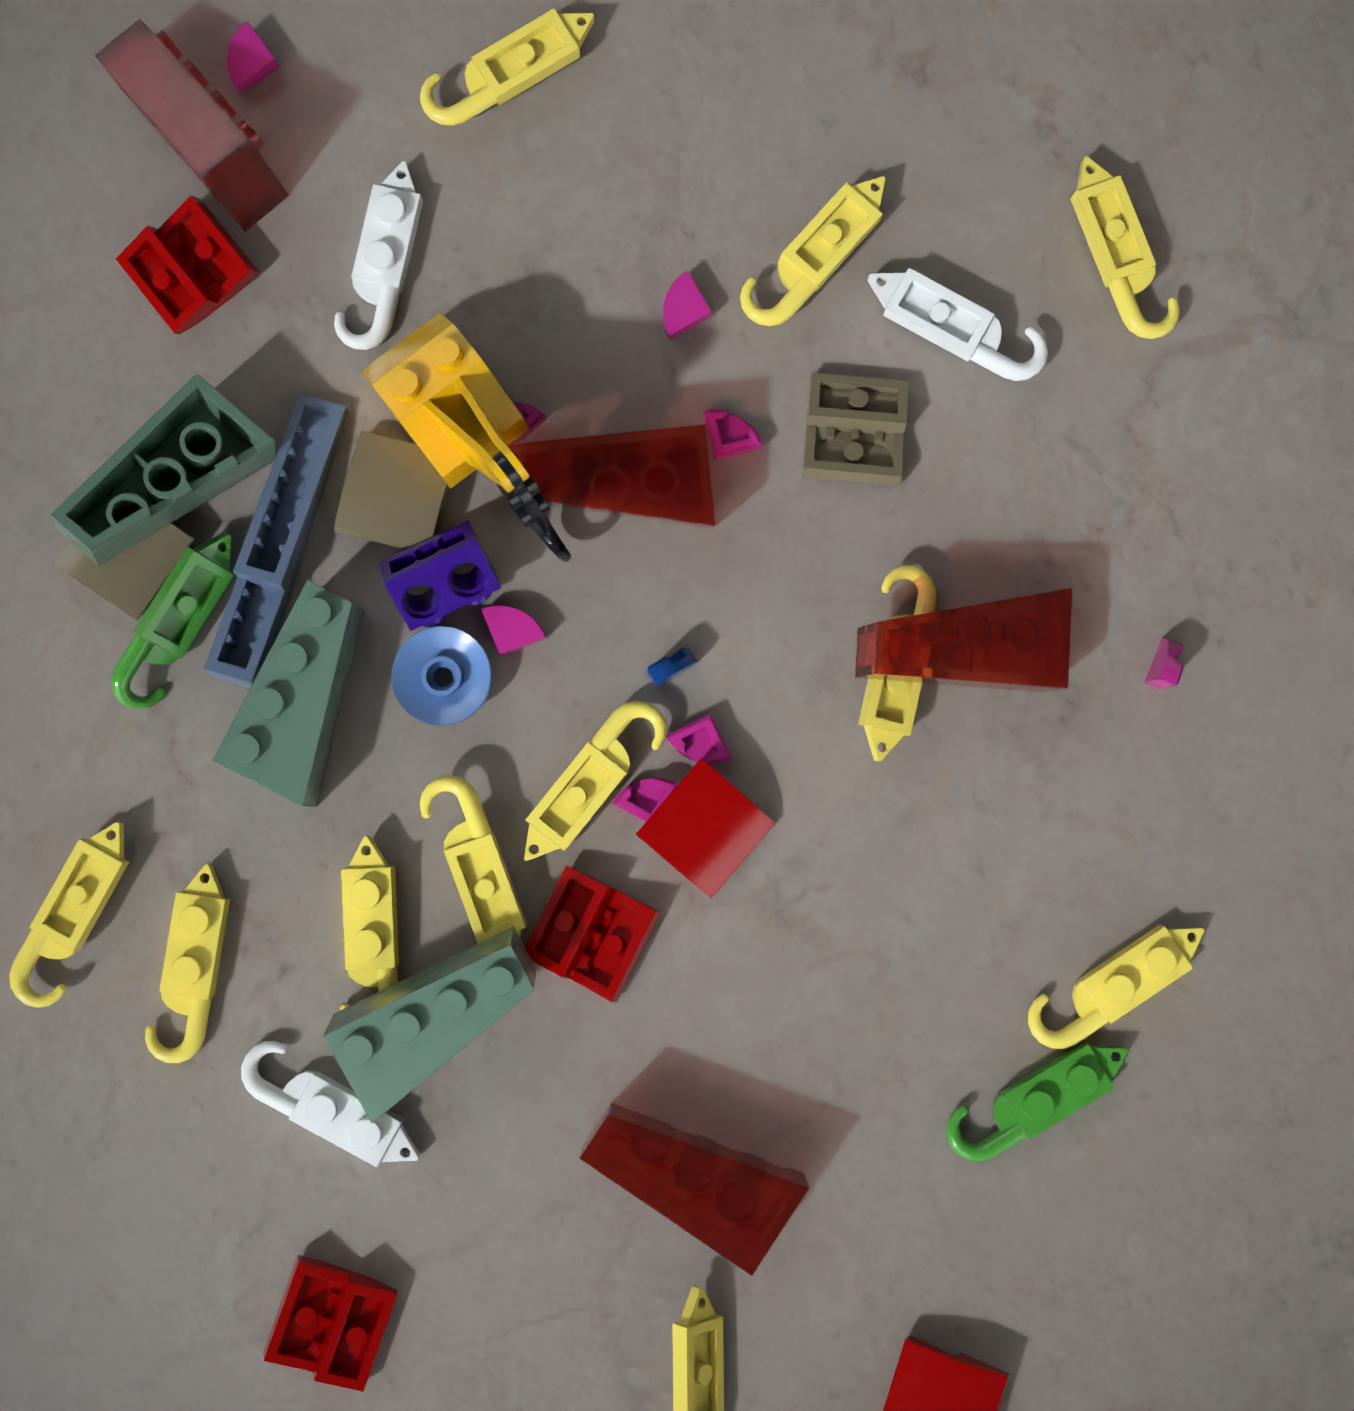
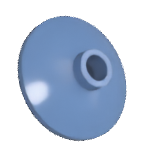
[391,626,492,726]

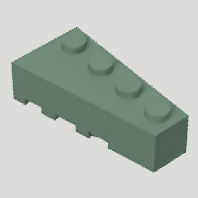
[50,374,276,566]
[212,580,364,807]
[323,926,536,1123]

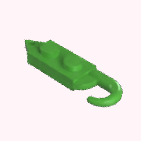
[111,532,235,710]
[946,1041,1129,1162]

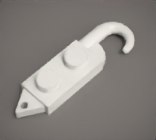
[334,161,423,350]
[867,268,1048,381]
[241,1041,420,1167]

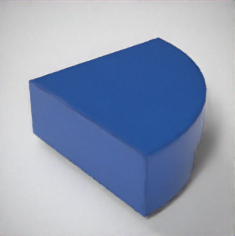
[647,648,698,688]

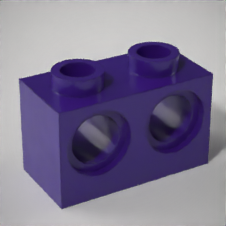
[379,520,501,631]

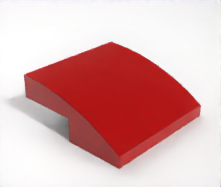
[116,195,260,335]
[636,758,775,898]
[525,865,662,1002]
[263,1255,398,1392]
[883,1335,1010,1411]

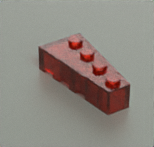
[95,19,289,232]
[507,424,715,529]
[855,588,1072,692]
[579,1103,809,1276]

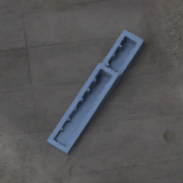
[204,393,348,689]

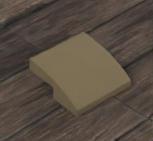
[802,372,909,486]
[334,431,449,549]
[54,523,195,620]

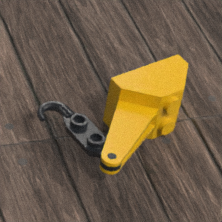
[360,313,571,562]

